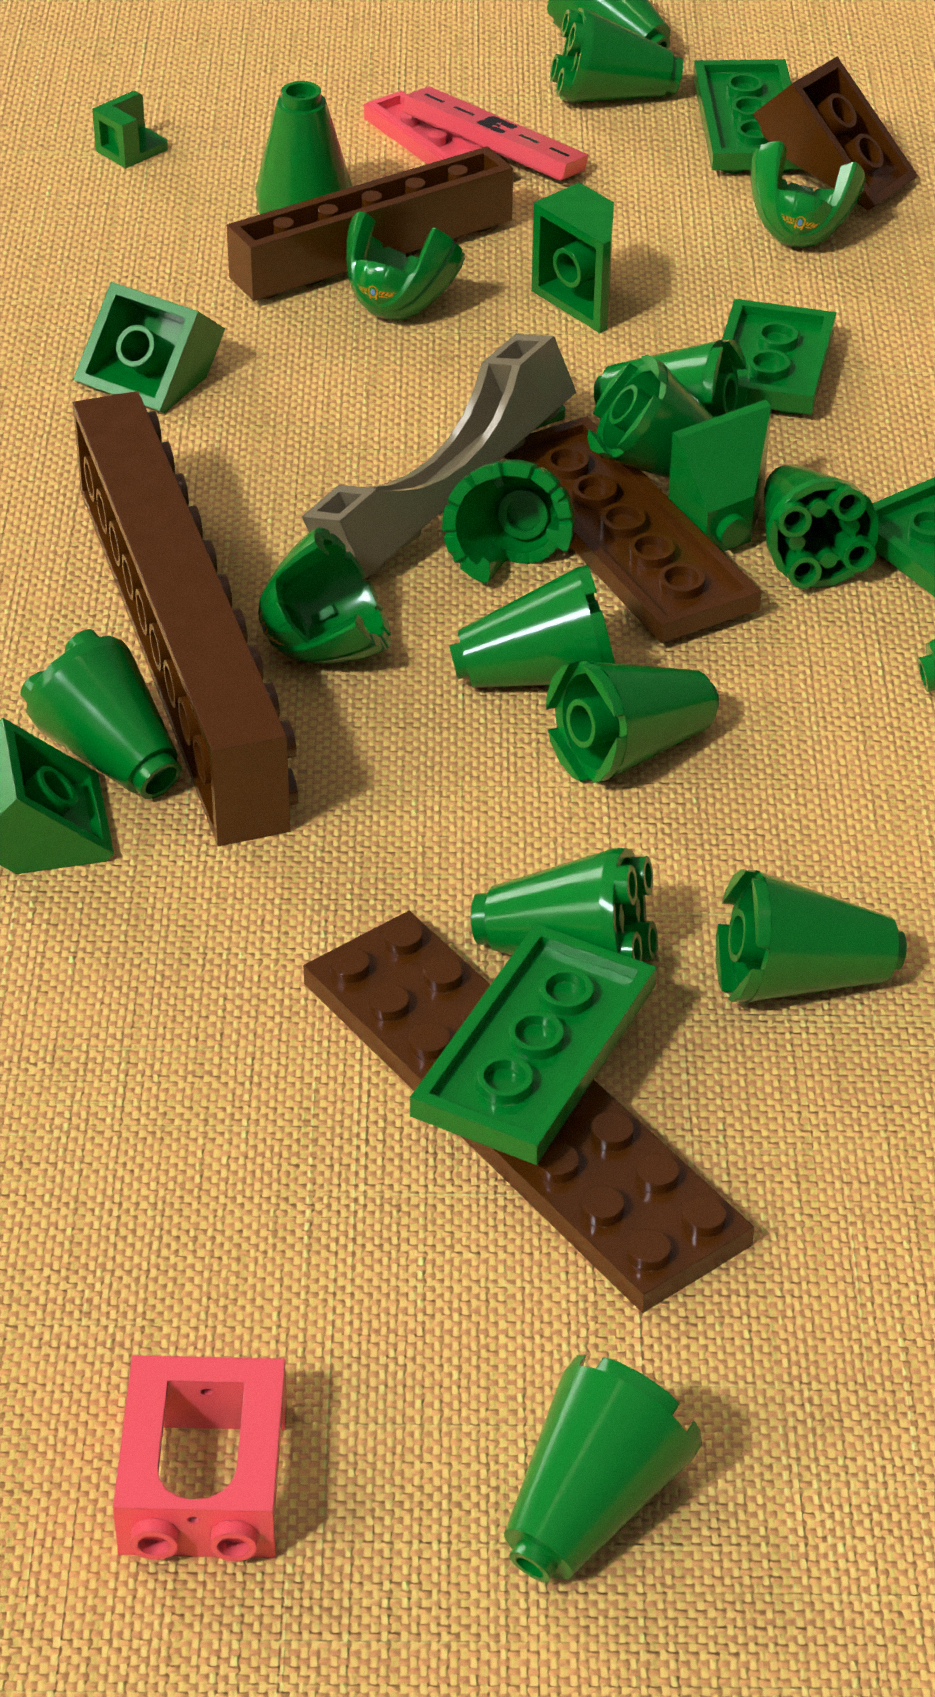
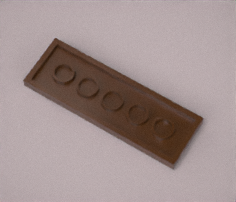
[499,416,762,643]

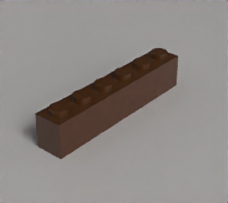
[226,146,513,301]

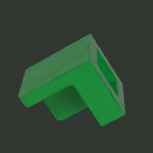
[92,91,168,168]

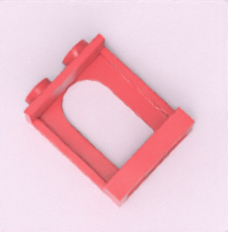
[113,1355,287,1561]

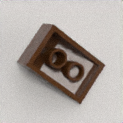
[753,56,918,211]

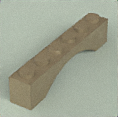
[302,334,576,578]

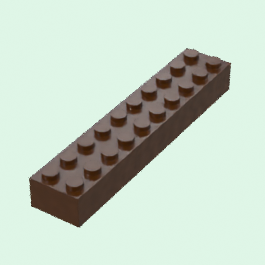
[72,391,298,846]

